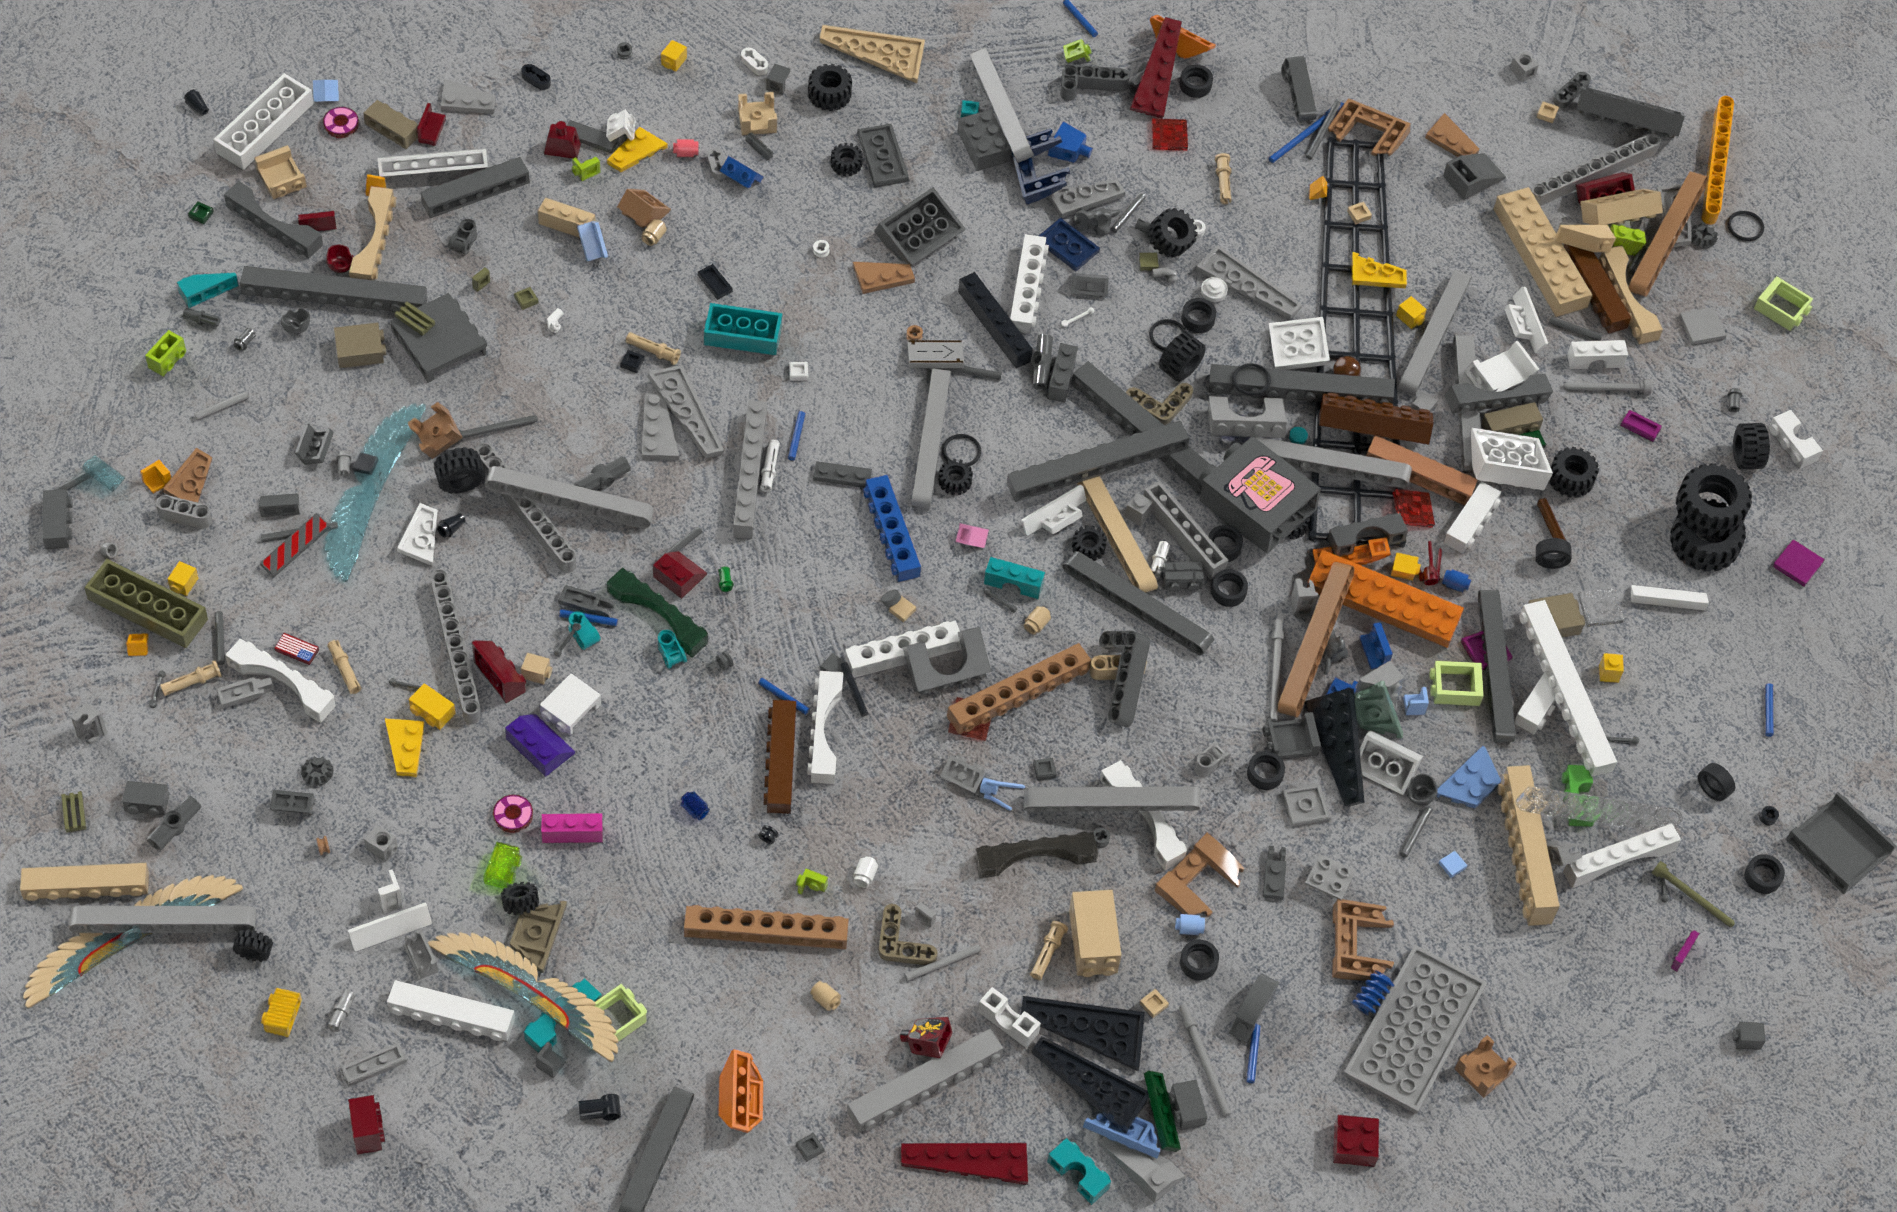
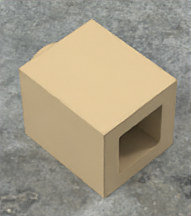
[521,653,552,684]

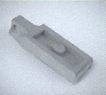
[216,677,274,709]

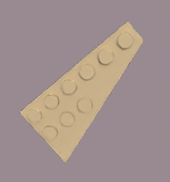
[820,25,925,83]

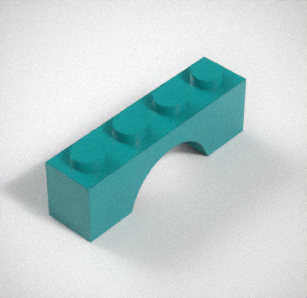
[524,978,602,1053]

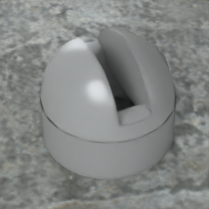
[100,542,118,558]

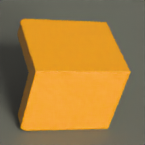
[140,460,171,493]

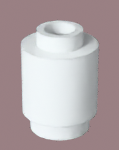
[853,857,878,888]

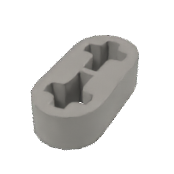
[707,148,727,180]

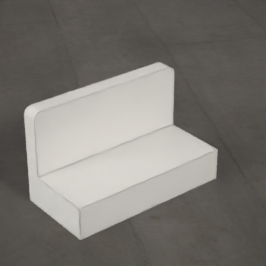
[378,869,403,914]

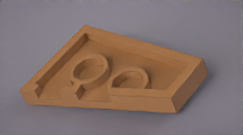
[1425,113,1479,157]
[853,262,915,294]
[163,448,212,503]

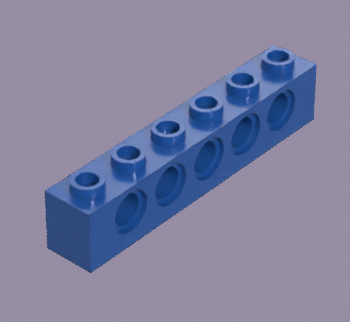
[863,475,921,582]

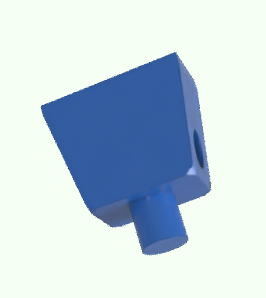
[1048,122,1093,163]

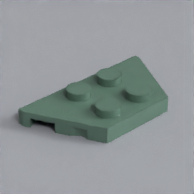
[1354,681,1403,739]

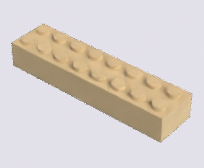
[1493,187,1592,317]
[1498,765,1560,926]

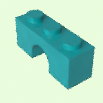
[984,557,1045,599]
[1047,1138,1111,1205]

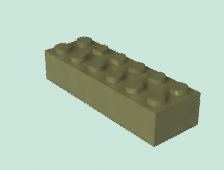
[84,559,208,648]

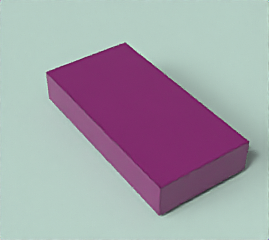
[1620,410,1662,442]
[1671,930,1700,972]

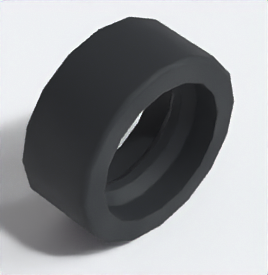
[1179,64,1213,98]
[1181,298,1217,333]
[1208,525,1243,562]
[1536,538,1572,569]
[1211,569,1248,607]
[1247,751,1285,790]
[1697,763,1736,801]
[1744,854,1785,894]
[1180,939,1219,980]

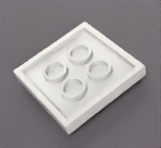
[1269,317,1330,370]

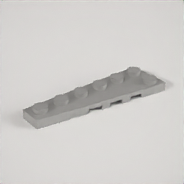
[1195,245,1302,319]
[647,365,724,458]

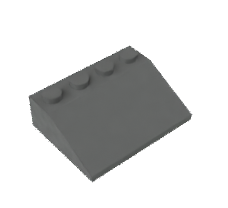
[874,187,966,266]

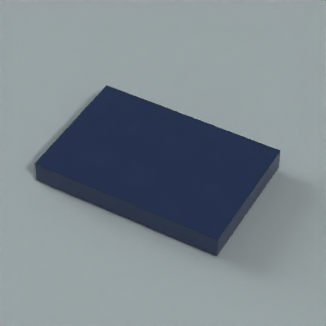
[1039,217,1100,272]

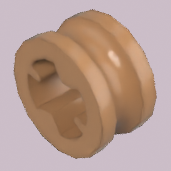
[906,325,923,340]
[316,836,330,856]

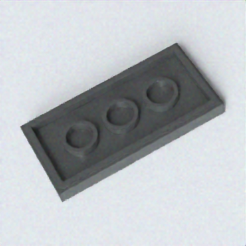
[857,123,909,187]

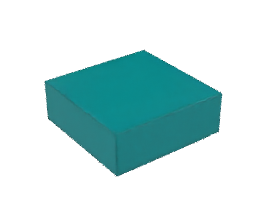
[960,100,980,118]

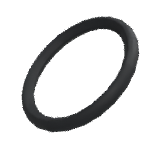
[1727,211,1765,241]
[1149,319,1187,350]
[1232,363,1271,396]
[942,434,981,466]

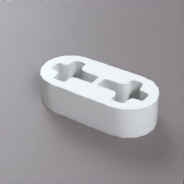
[741,48,768,75]

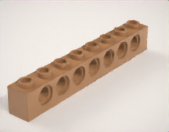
[947,643,1091,734]
[684,905,849,949]

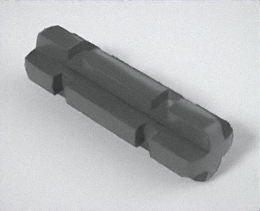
[745,133,773,160]
[1628,246,1648,275]

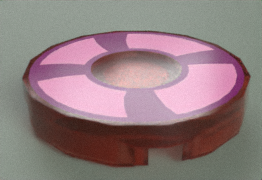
[323,107,359,138]
[493,794,533,833]

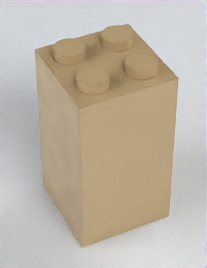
[1069,890,1121,977]

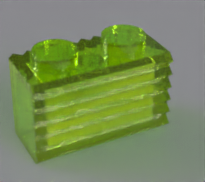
[483,841,522,889]

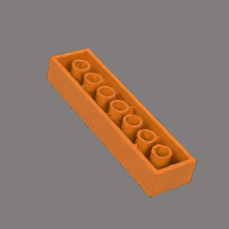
[1307,550,1464,648]

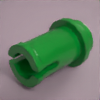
[718,566,734,592]

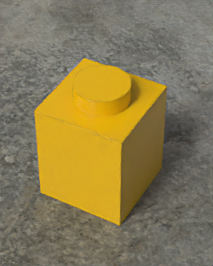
[661,40,687,72]
[1396,296,1427,329]
[1391,552,1421,581]
[167,561,199,596]
[1599,653,1624,683]

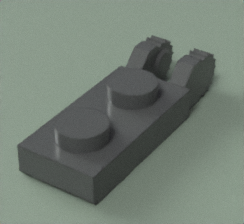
[558,585,616,617]
[1263,845,1286,900]

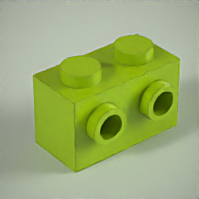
[145,330,186,376]

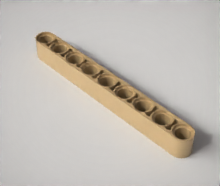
[1077,476,1158,593]

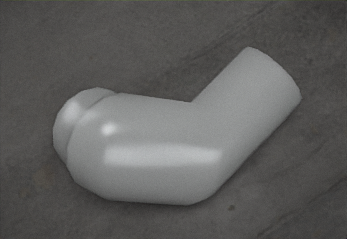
[1152,267,1178,282]

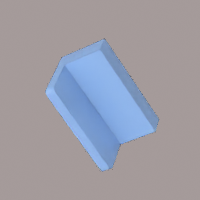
[577,221,608,261]

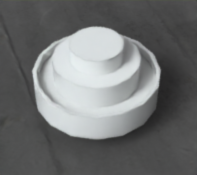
[1201,277,1228,302]

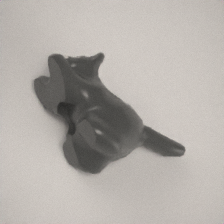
[1075,207,1120,236]
[1324,630,1348,675]

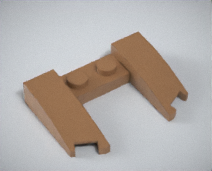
[1328,98,1411,156]
[1155,832,1244,917]
[1332,899,1394,981]

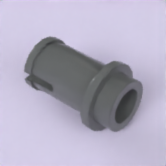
[233,328,256,351]
[1728,388,1742,412]

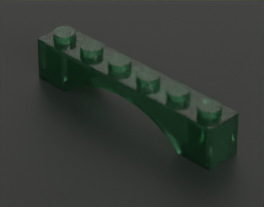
[607,567,708,658]

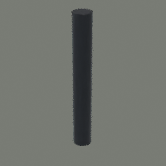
[840,662,869,717]

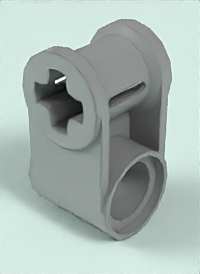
[1194,741,1231,777]

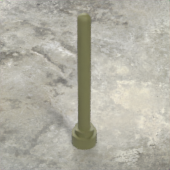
[1651,861,1735,927]

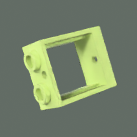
[1754,276,1813,331]
[1429,661,1483,706]
[582,984,647,1044]

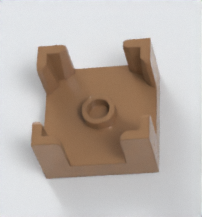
[408,402,463,459]
[1455,1035,1517,1098]

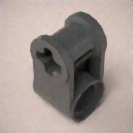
[448,219,477,255]

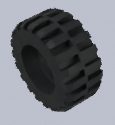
[1675,463,1752,537]
[1670,498,1746,572]

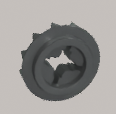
[1691,223,1718,248]
[301,756,334,786]

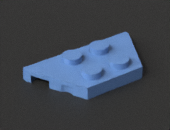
[1436,746,1501,809]
[1083,1113,1160,1159]

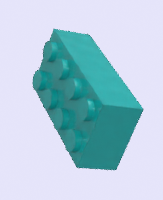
[704,303,783,355]

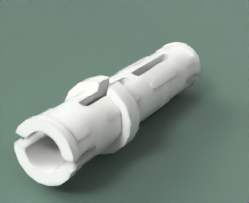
[760,440,780,492]

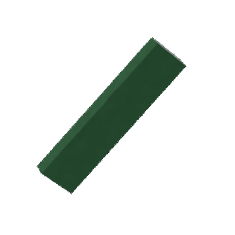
[1144,1070,1181,1152]

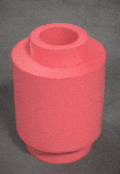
[673,139,698,157]

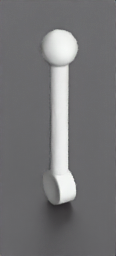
[1061,307,1094,328]

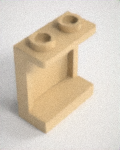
[254,145,307,199]

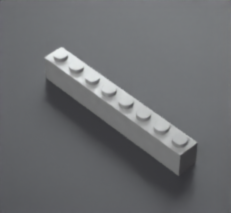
[733,400,767,539]
[847,1028,1003,1132]

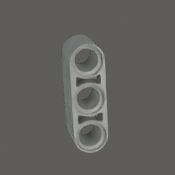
[156,495,212,529]

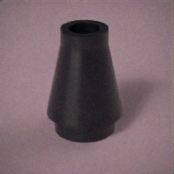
[184,89,209,116]
[437,513,466,538]

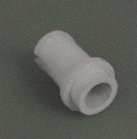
[336,451,352,476]

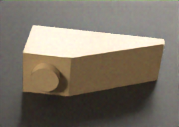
[1555,225,1616,252]

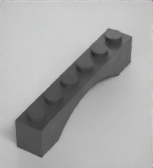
[224,181,323,259]
[1444,374,1553,414]

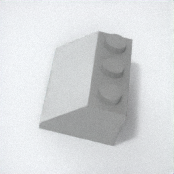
[1355,661,1404,709]

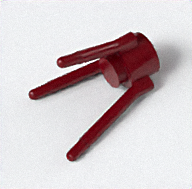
[1417,541,1442,586]

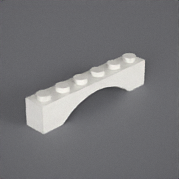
[225,639,336,723]
[807,671,843,784]
[1100,760,1187,871]
[1563,823,1681,888]

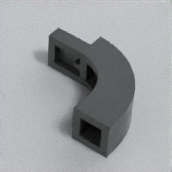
[1229,973,1280,1043]

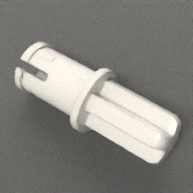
[1150,541,1170,577]

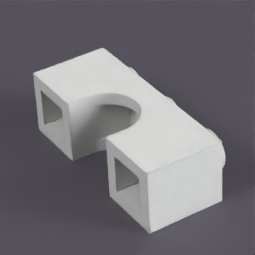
[1567,340,1628,369]
[1769,410,1823,469]
[978,987,1041,1048]

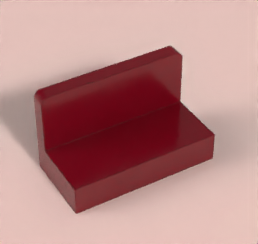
[417,103,446,146]
[298,211,337,231]

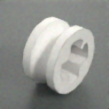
[813,240,830,258]

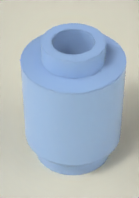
[1175,914,1205,935]

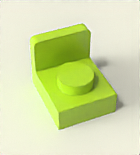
[1063,39,1091,63]
[571,157,601,181]
[796,869,828,895]

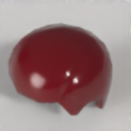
[326,244,354,273]

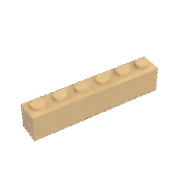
[20,863,149,901]

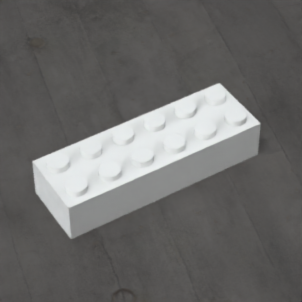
[213,73,314,170]

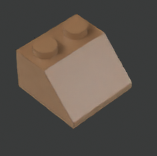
[617,189,671,228]

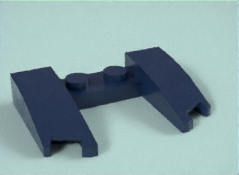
[1009,128,1070,205]

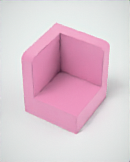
[956,523,989,548]

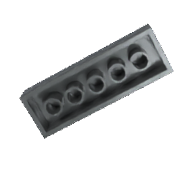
[1577,86,1685,138]

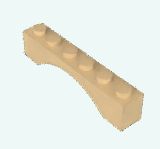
[349,186,396,280]
[1598,246,1663,344]

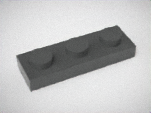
[813,461,872,488]

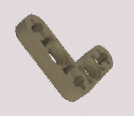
[1126,383,1193,425]
[879,904,938,965]

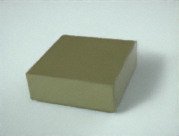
[1139,252,1159,271]
[472,267,490,292]
[514,287,539,310]

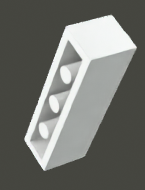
[1444,481,1501,554]
[1514,672,1556,735]

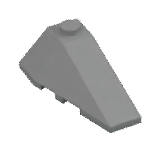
[1098,1136,1185,1203]

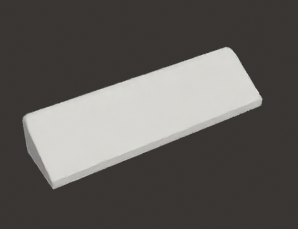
[1631,585,1709,611]
[348,903,432,951]

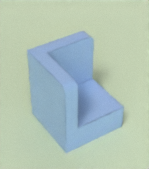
[313,80,339,102]
[1403,687,1429,715]

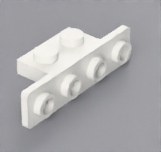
[1504,287,1548,354]
[1021,485,1086,536]

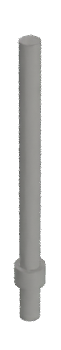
[1270,619,1284,722]
[1179,1004,1231,1117]

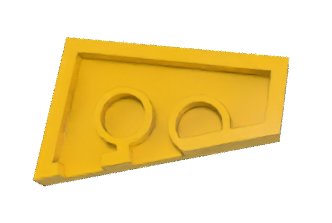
[607,127,668,172]

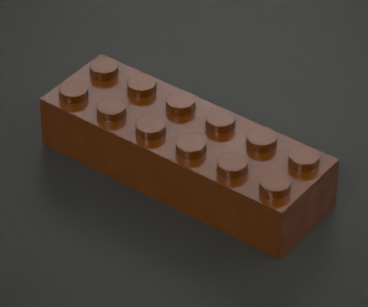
[1319,393,1434,445]

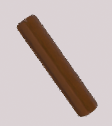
[1537,498,1566,540]

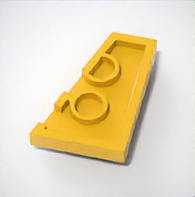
[1352,252,1407,289]
[385,718,425,777]

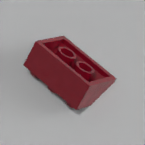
[1575,172,1635,206]
[472,640,526,703]

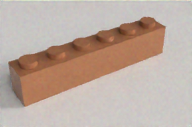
[1366,435,1477,505]

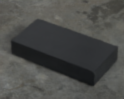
[698,264,733,300]

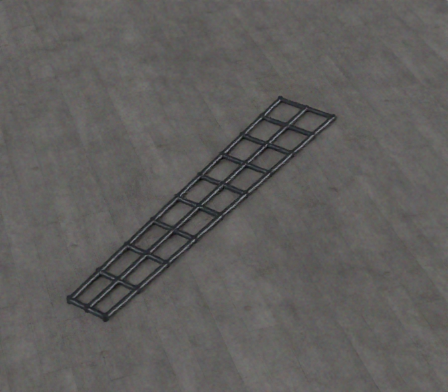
[1308,137,1406,548]

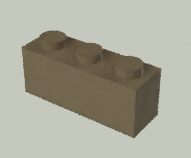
[363,100,418,149]
[1481,402,1543,435]

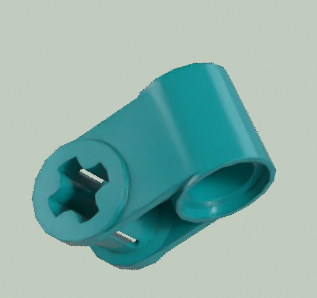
[568,612,601,650]
[658,630,687,669]

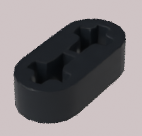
[521,64,551,90]

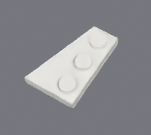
[397,503,438,566]

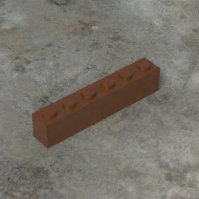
[1564,244,1631,334]
[763,700,796,814]

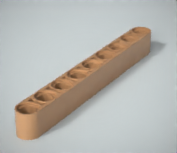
[1629,171,1708,297]
[1278,562,1354,717]

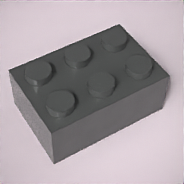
[957,110,1011,171]

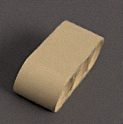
[1089,655,1147,680]

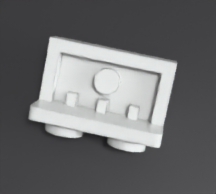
[606,109,636,142]

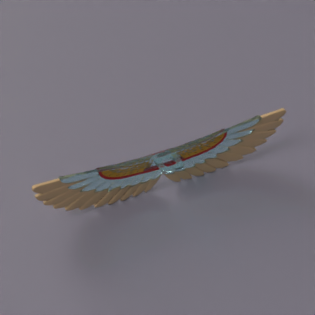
[23,875,243,1008]
[428,932,618,1062]

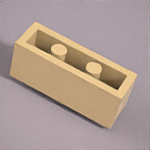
[538,198,595,238]

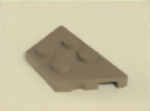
[510,901,567,973]

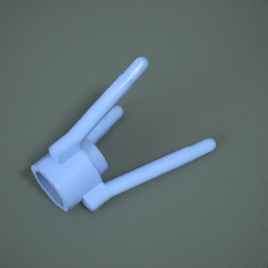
[980,778,1025,811]

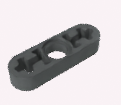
[1553,72,1591,108]

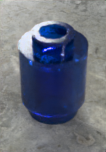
[680,791,710,821]

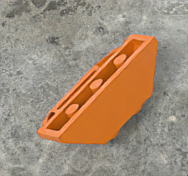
[1150,15,1216,59]
[718,1049,763,1133]

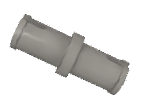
[327,990,356,1032]

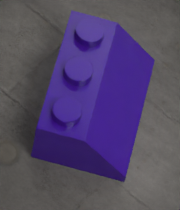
[505,714,575,777]

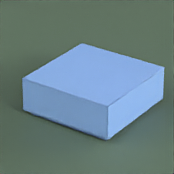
[1439,851,1467,878]

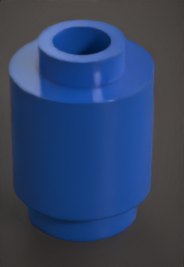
[1442,569,1471,593]

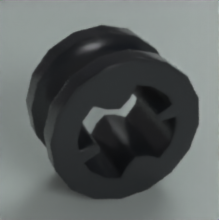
[1759,806,1779,826]
[758,825,779,844]

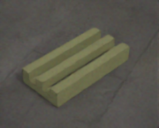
[395,302,435,336]
[61,791,87,833]

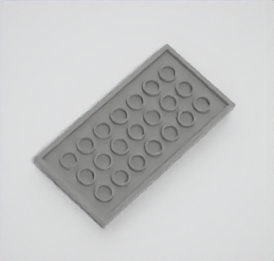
[1343,945,1487,1114]

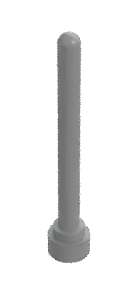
[1563,380,1652,395]

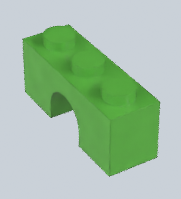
[1562,765,1596,827]

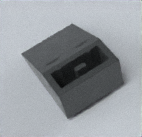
[1443,153,1506,200]

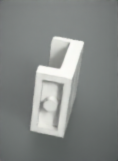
[540,674,601,735]

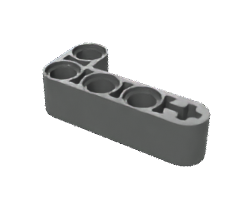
[1281,56,1317,122]
[1060,64,1130,101]

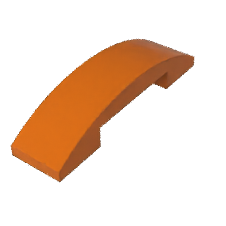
[1312,537,1391,565]

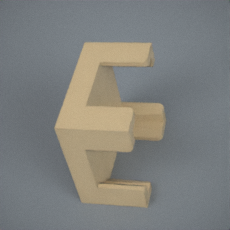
[738,92,777,135]

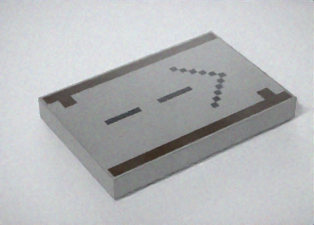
[907,340,964,368]

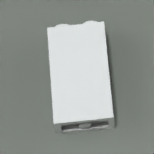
[1464,341,1539,392]

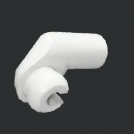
[546,308,564,333]

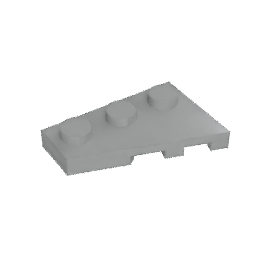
[441,79,496,114]

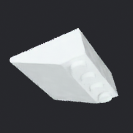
[1470,428,1553,490]

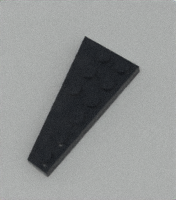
[1304,688,1365,807]
[1021,996,1145,1071]
[1031,1036,1149,1134]

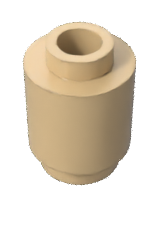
[641,219,667,246]
[1024,606,1051,635]
[810,981,841,1011]

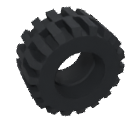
[808,64,852,111]
[1148,208,1198,258]
[1159,332,1206,382]
[1733,423,1770,469]
[434,447,485,494]
[1550,447,1599,498]

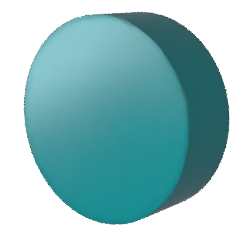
[1289,427,1308,445]

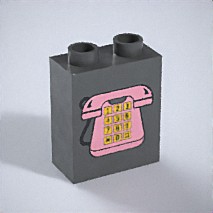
[1199,436,1321,554]

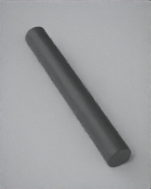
[1111,193,1146,233]
[1549,316,1602,341]
[54,461,108,490]
[655,527,702,562]
[215,611,225,665]
[1400,807,1432,858]

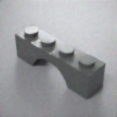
[1327,513,1408,557]

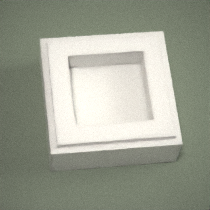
[789,362,808,381]

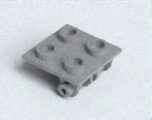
[1305,854,1356,900]

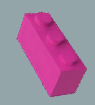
[541,813,603,843]

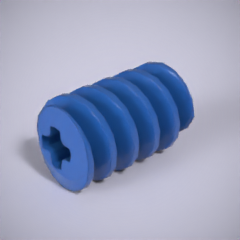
[1352,970,1395,1016]

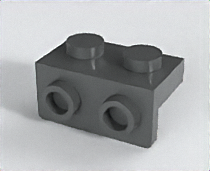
[295,424,334,465]

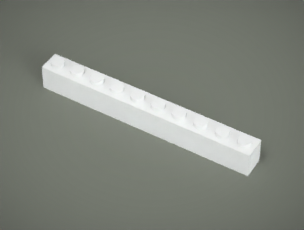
[1519,600,1617,777]

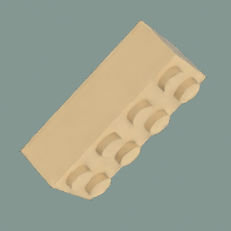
[1581,189,1663,227]

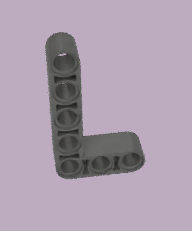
[1099,631,1150,728]

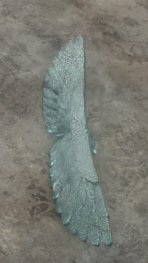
[325,403,426,582]

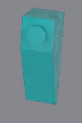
[177,273,239,308]

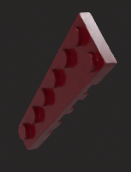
[1130,17,1182,119]
[901,1143,1028,1185]

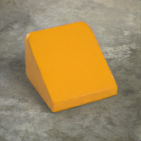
[365,174,386,196]
[1309,176,1327,200]
[126,633,149,656]

